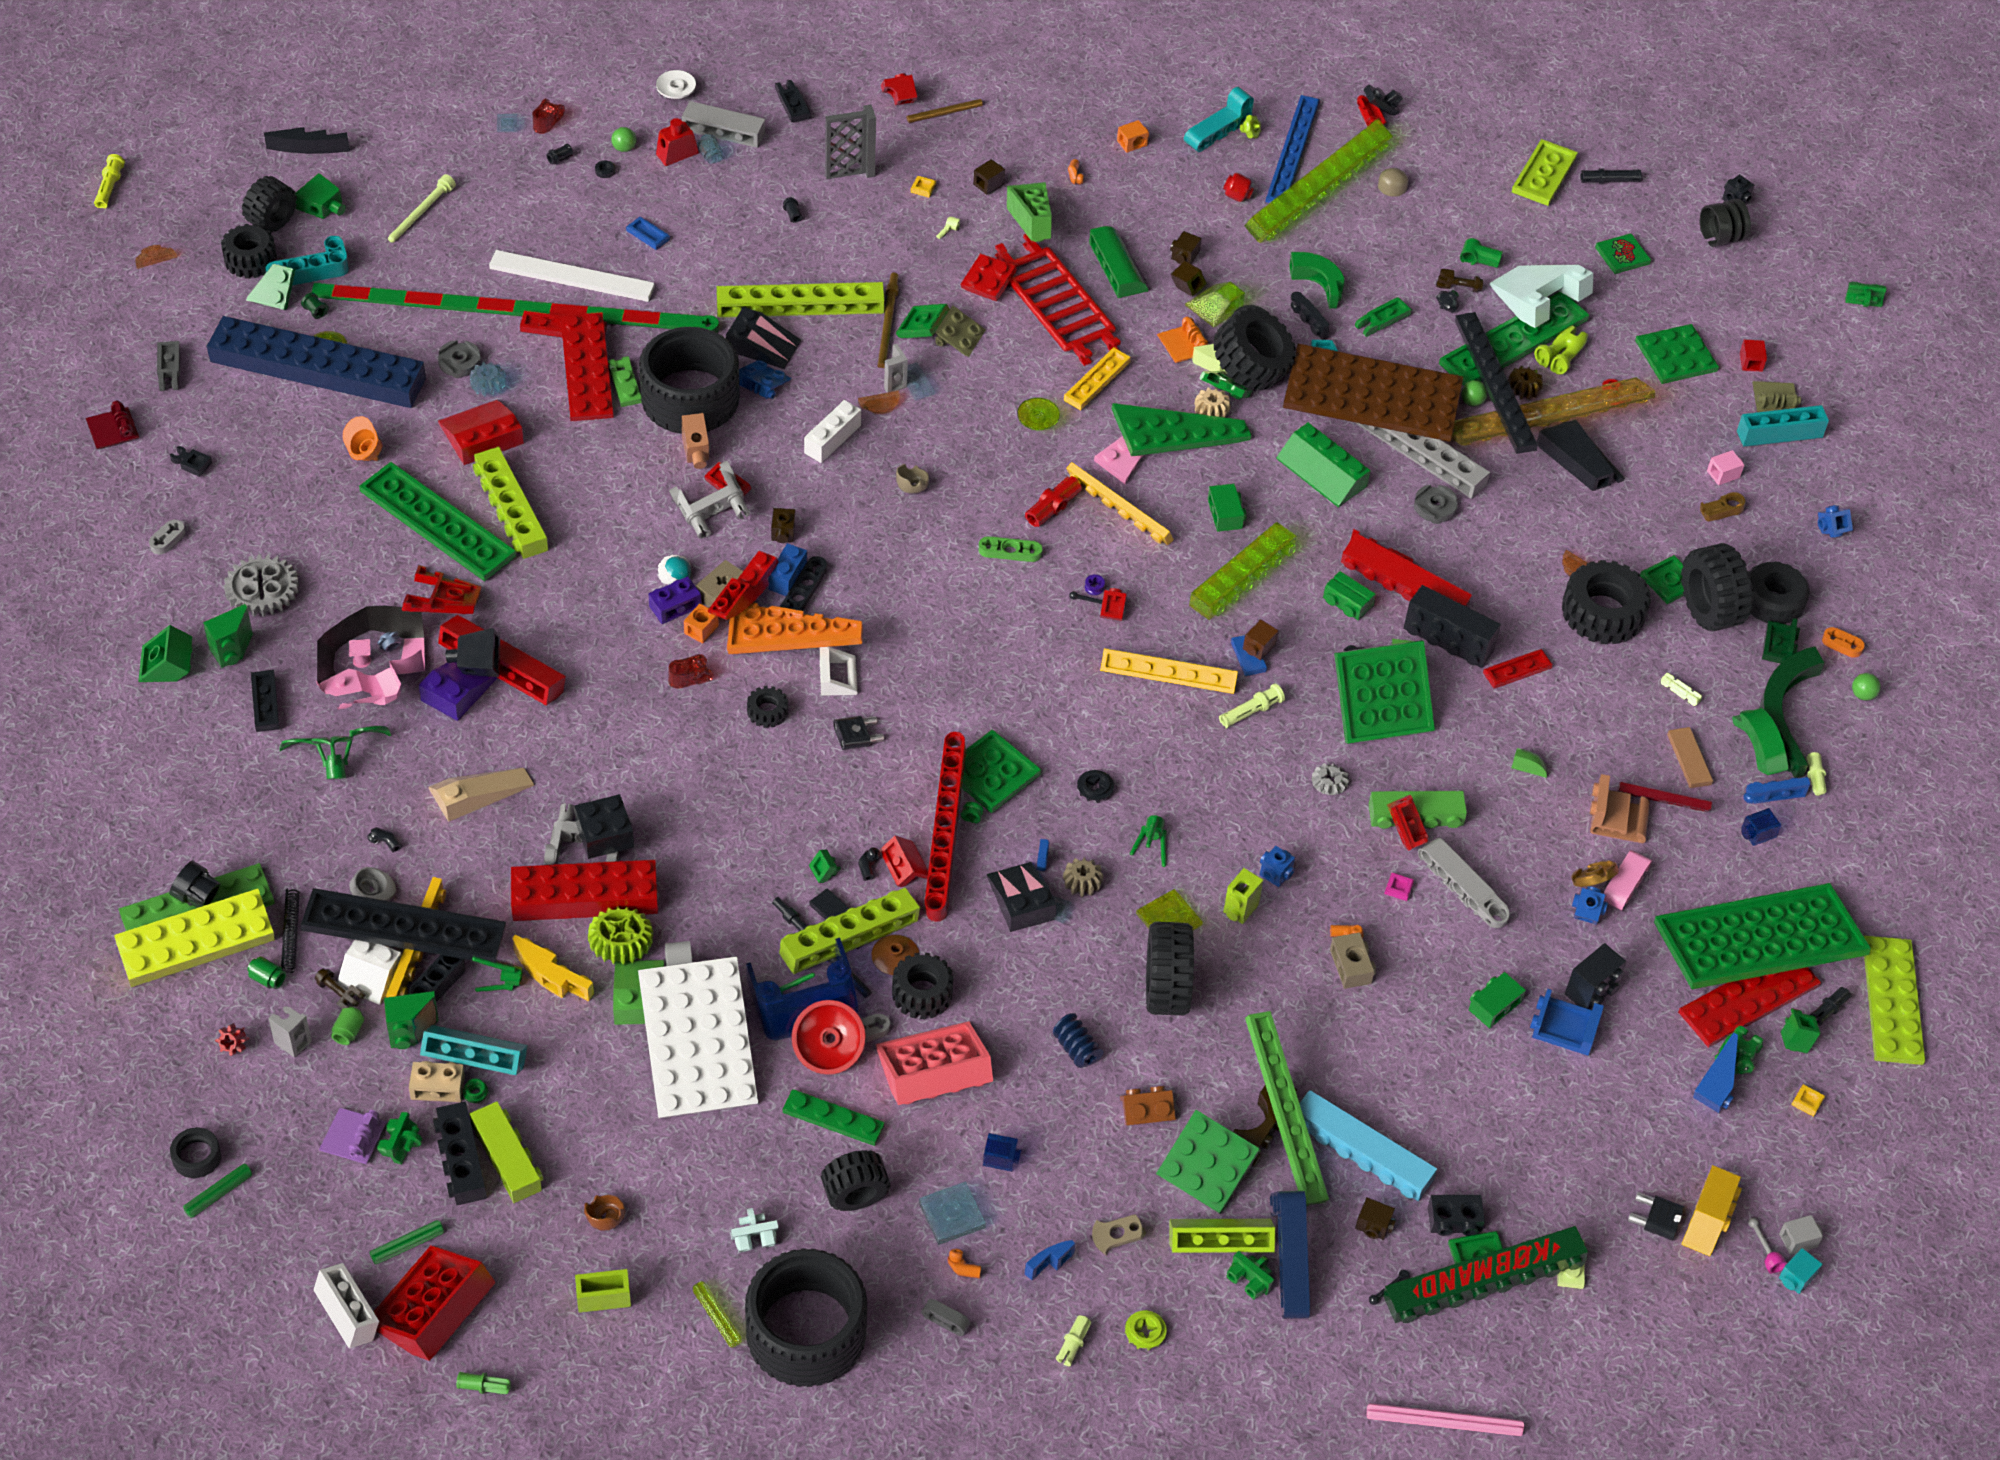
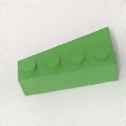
[1007,182,1052,242]

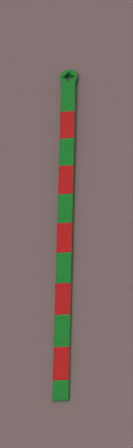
[312,283,719,333]

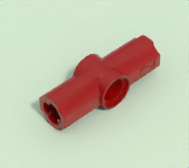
[1025,476,1081,527]

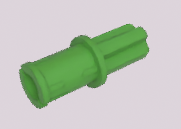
[456,1372,511,1394]

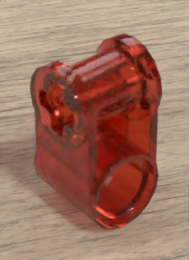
[532,98,565,134]
[668,654,713,689]

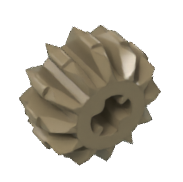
[1063,856,1103,898]

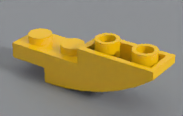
[512,935,594,1001]

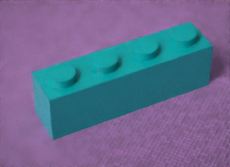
[1737,405,1829,447]
[420,1025,528,1075]

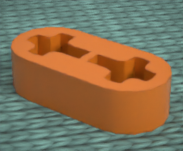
[1822,627,1865,658]

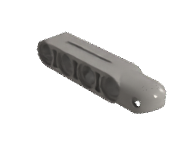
[1418,838,1509,929]

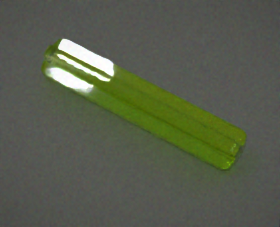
[693,1281,742,1348]

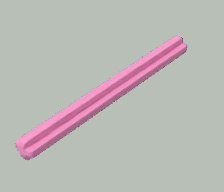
[1366,1403,1524,1436]

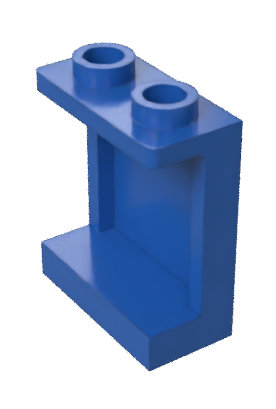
[1530,988,1604,1056]

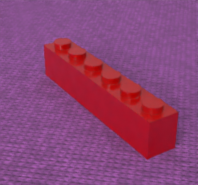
[1341,532,1472,607]
[438,614,566,706]

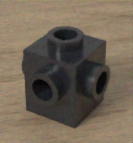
[1722,174,1755,204]

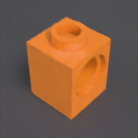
[1117,120,1149,153]
[684,603,718,643]

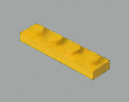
[1064,347,1131,410]

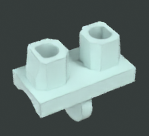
[730,1208,778,1253]

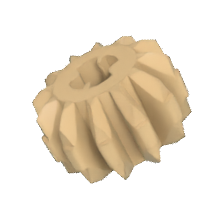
[1194,387,1230,417]

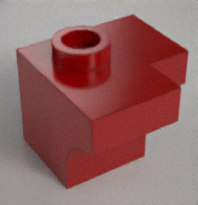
[881,73,917,105]

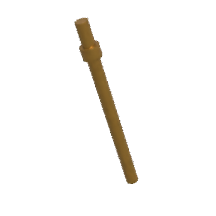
[877,272,899,368]

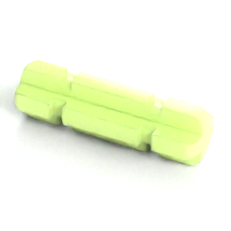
[1661,673,1702,706]

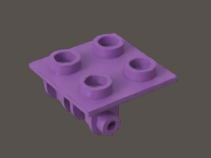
[319,1108,387,1165]

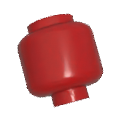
[1223,172,1254,202]

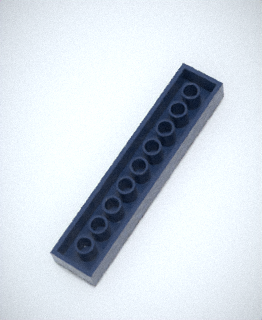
[206,316,426,408]

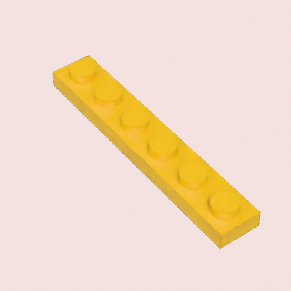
[1066,462,1174,545]
[1100,648,1238,694]
[386,877,446,997]

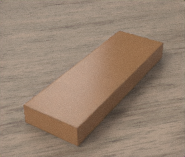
[1667,727,1713,788]

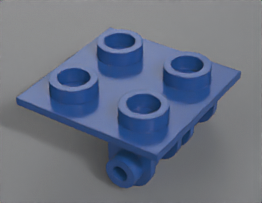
[739,361,792,399]

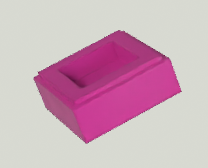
[1384,873,1414,901]

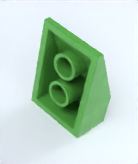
[613,960,664,1025]

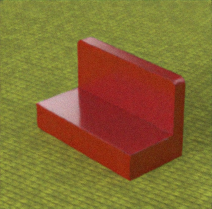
[879,836,928,887]

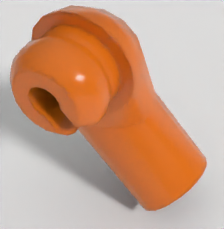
[1330,925,1364,938]
[947,1248,981,1279]

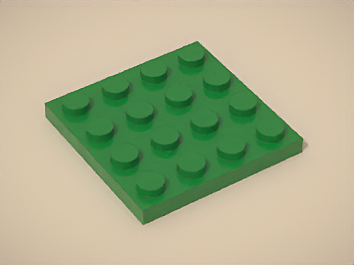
[1334,640,1435,744]

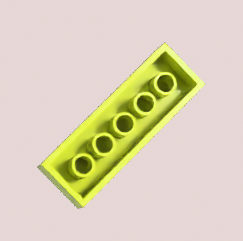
[114,889,274,987]

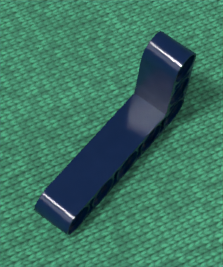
[1270,1191,1310,1319]

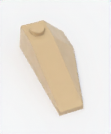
[429,768,534,822]

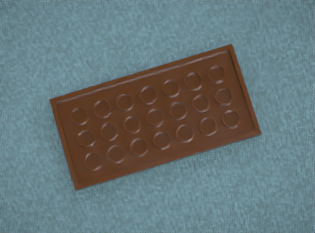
[1283,343,1463,442]

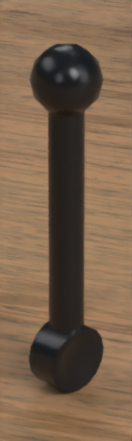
[1069,591,1103,604]
[1369,1270,1409,1305]

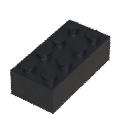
[1403,585,1501,668]

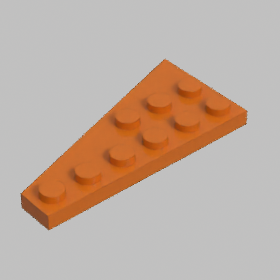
[727,602,863,654]

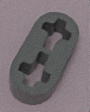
[921,1299,970,1336]

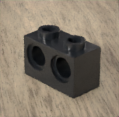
[1428,1195,1485,1236]

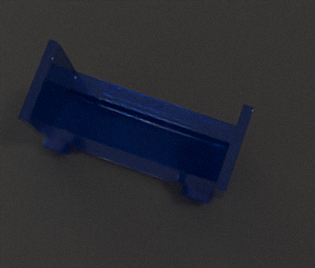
[746,938,859,1040]

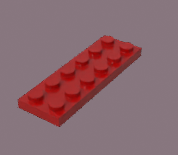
[560,312,613,421]
[1678,967,1821,1048]

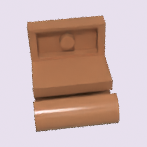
[1589,774,1650,843]

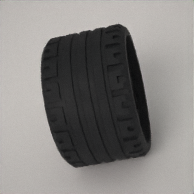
[639,327,740,434]
[745,1248,867,1387]

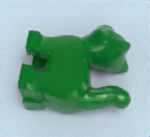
[1715,1026,1763,1074]

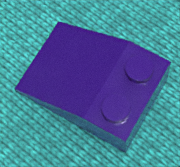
[419,663,497,721]

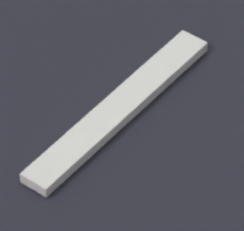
[489,250,655,302]

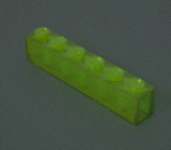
[1189,522,1297,620]

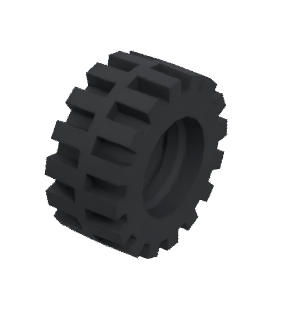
[747,686,788,728]

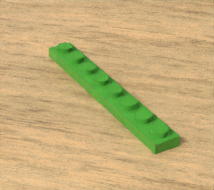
[1245,1011,1329,1206]

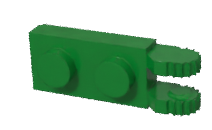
[1355,297,1412,337]

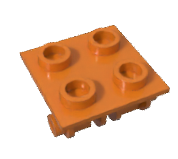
[1157,316,1209,363]

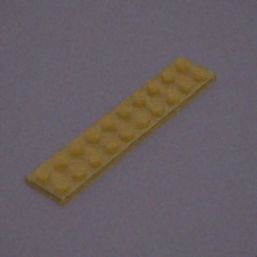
[1451,377,1655,446]

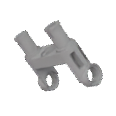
[669,461,750,539]
[544,803,619,865]

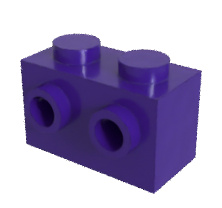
[648,576,701,624]

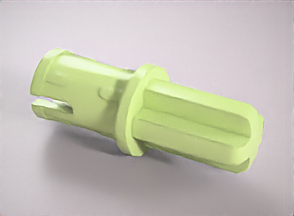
[1806,752,1827,796]
[1056,1315,1091,1366]

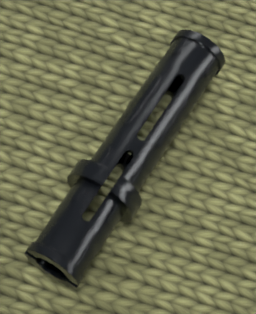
[1580,168,1642,184]

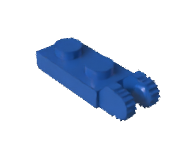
[1743,777,1810,804]

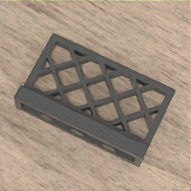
[825,104,876,179]

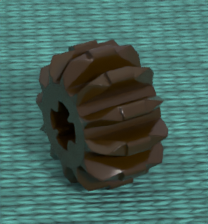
[1507,366,1543,401]

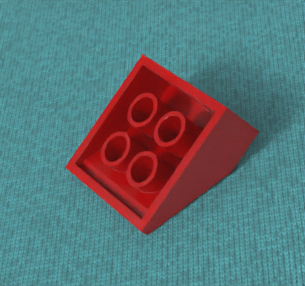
[438,399,524,465]

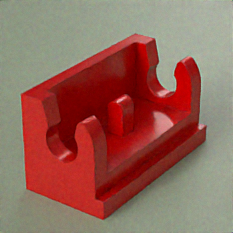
[1387,795,1429,851]

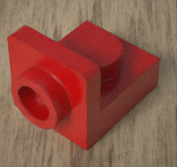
[1100,588,1126,621]

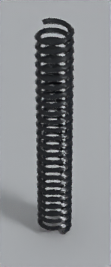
[281,888,300,973]

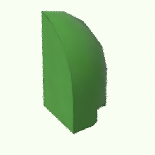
[1511,748,1547,778]

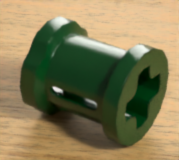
[301,292,329,319]

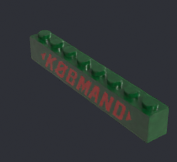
[1383,1226,1588,1323]

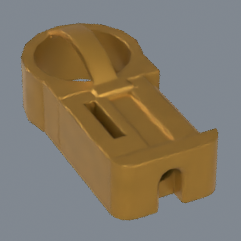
[1700,492,1745,522]

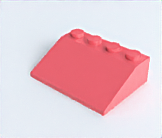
[875,1021,993,1105]

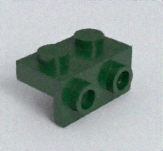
[1762,618,1800,664]

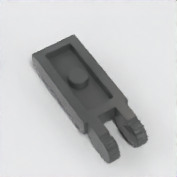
[157,341,180,391]

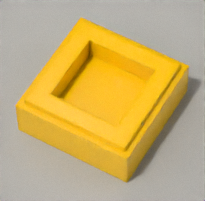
[911,176,936,197]
[1791,1084,1825,1117]

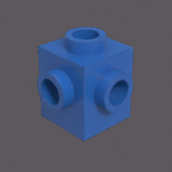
[1818,505,1853,537]
[1260,845,1295,887]
[1572,886,1608,925]

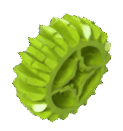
[588,906,653,965]

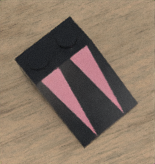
[726,307,801,369]
[987,862,1056,932]

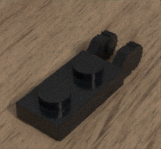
[775,80,810,123]
[1291,292,1330,340]

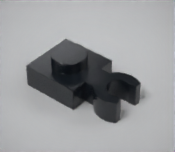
[170,446,212,477]

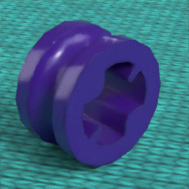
[1085,574,1105,595]

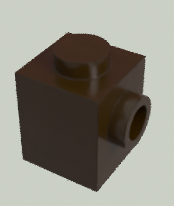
[973,159,1005,195]
[1170,231,1202,264]
[1171,261,1207,297]
[771,508,795,543]
[1355,1197,1396,1240]

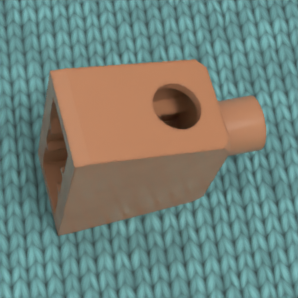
[682,413,709,469]

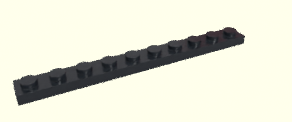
[1455,312,1538,454]

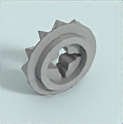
[1312,763,1349,795]

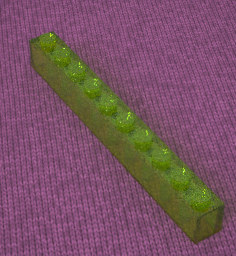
[1244,119,1393,243]

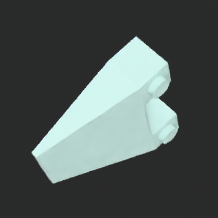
[1490,265,1593,328]

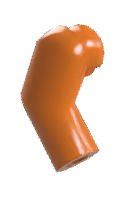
[1068,159,1084,185]

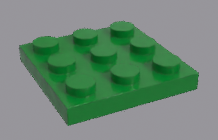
[1635,324,1719,384]
[950,729,1041,813]
[1156,1110,1260,1214]

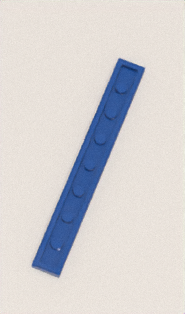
[1265,95,1320,207]

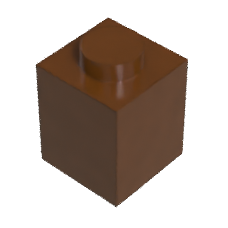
[1243,619,1279,660]

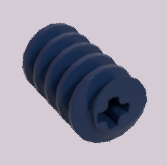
[1053,1013,1104,1068]

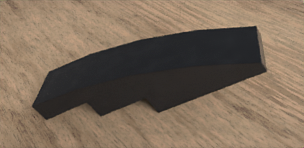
[264,127,350,154]

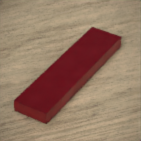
[1617,782,1712,812]

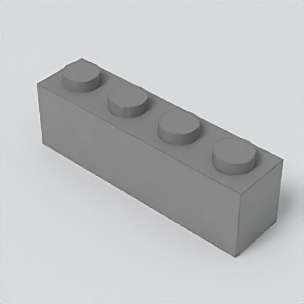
[682,101,765,148]

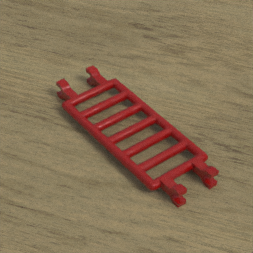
[995,234,1121,366]

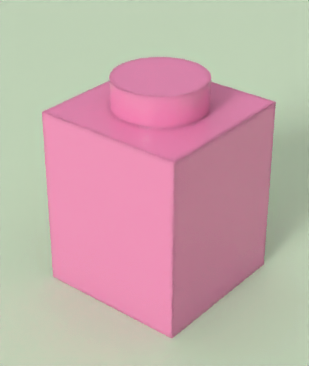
[1707,450,1744,485]

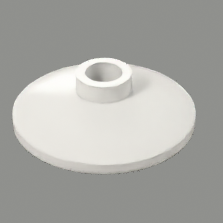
[656,70,696,99]

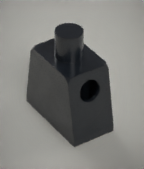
[445,628,500,677]

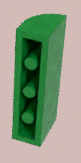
[1089,226,1148,298]

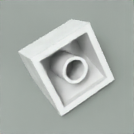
[338,940,402,1005]

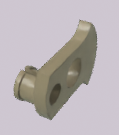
[1092,1214,1145,1256]

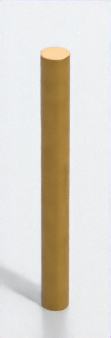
[906,99,983,123]

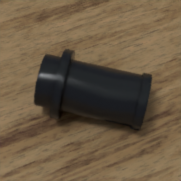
[546,144,573,165]
[783,197,803,223]

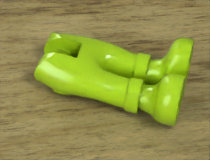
[1534,325,1589,374]

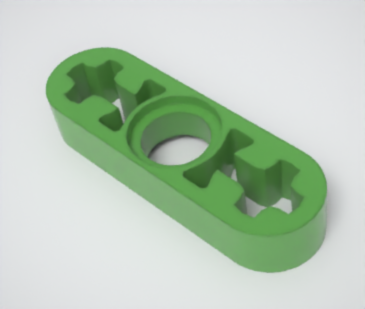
[978,536,1042,562]

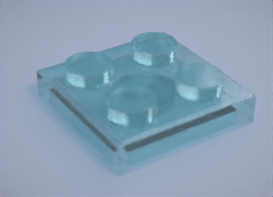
[919,1181,986,1245]

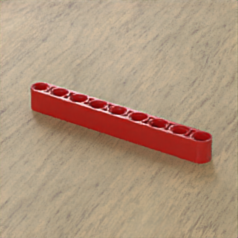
[925,731,966,922]

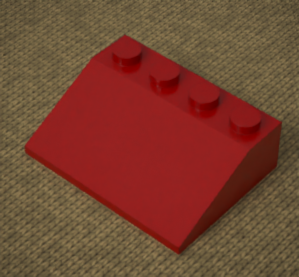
[373,1245,496,1361]

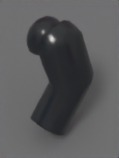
[367,827,402,853]
[858,847,880,881]

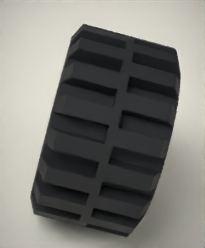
[242,176,297,233]
[221,224,277,278]
[892,952,954,1019]
[821,1150,891,1211]

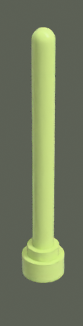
[388,174,456,243]

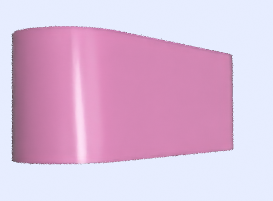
[1603,850,1652,911]

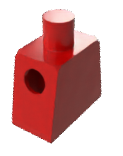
[656,118,699,166]

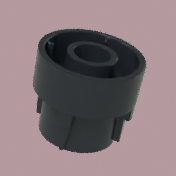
[169,860,221,908]

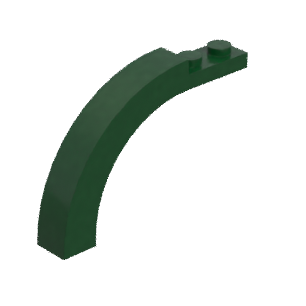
[1759,646,1825,778]

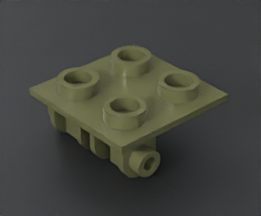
[935,305,986,357]
[1752,381,1801,412]

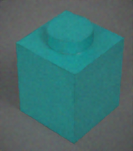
[1779,1248,1823,1294]

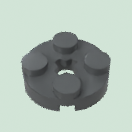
[438,340,481,378]
[1414,485,1458,524]

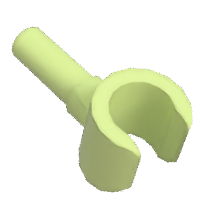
[936,217,960,239]

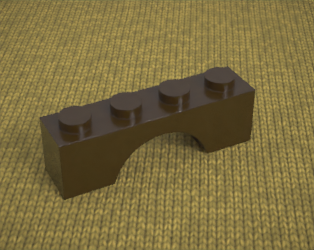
[1233,1085,1298,1168]

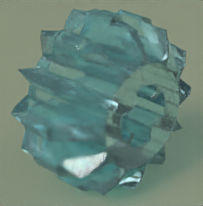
[470,361,506,397]

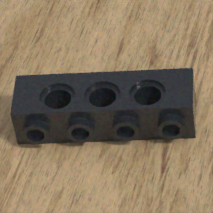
[433,1101,487,1206]

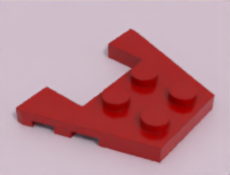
[402,565,481,614]

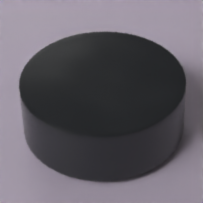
[595,160,615,178]

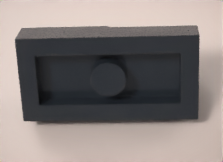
[1363,84,1403,116]

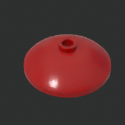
[792,1000,866,1075]

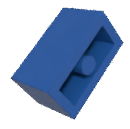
[768,543,807,596]

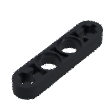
[780,556,827,611]

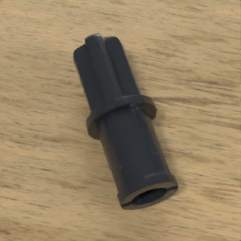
[1810,987,1851,1026]

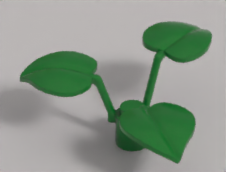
[279,725,391,779]

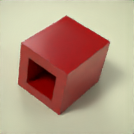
[1740,339,1767,372]

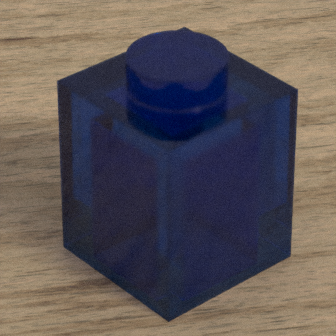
[1741,808,1782,846]
[983,1133,1022,1172]

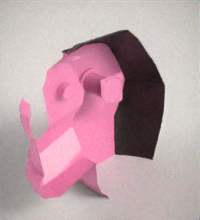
[316,605,425,710]

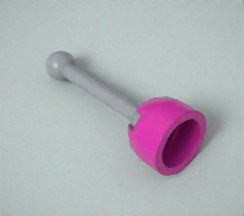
[1748,1218,1787,1274]

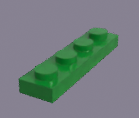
[782,1089,884,1146]

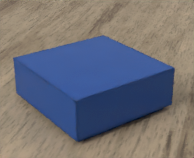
[1037,839,1050,871]

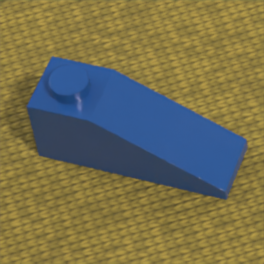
[1693,1033,1738,1113]

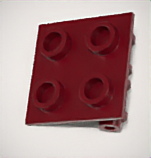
[86,400,139,449]

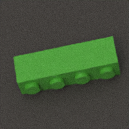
[1369,791,1467,829]

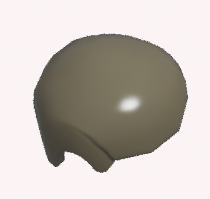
[1378,168,1409,197]
[896,464,929,494]

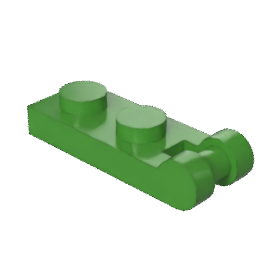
[608,356,642,407]

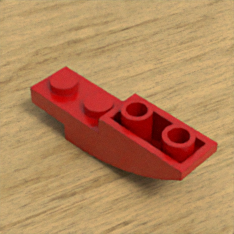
[708,551,779,620]

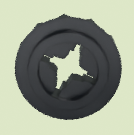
[1077,770,1114,803]

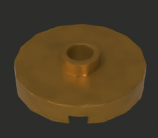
[1571,860,1619,887]

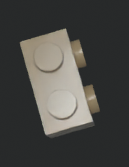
[409,1061,465,1102]

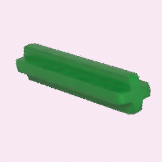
[183,1164,252,1218]
[370,1220,444,1264]

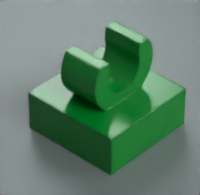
[809,849,841,883]

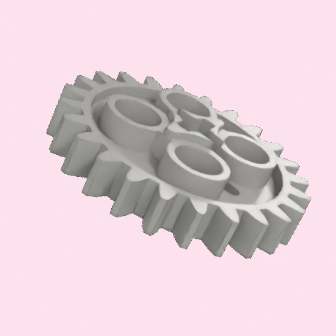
[224,554,299,617]

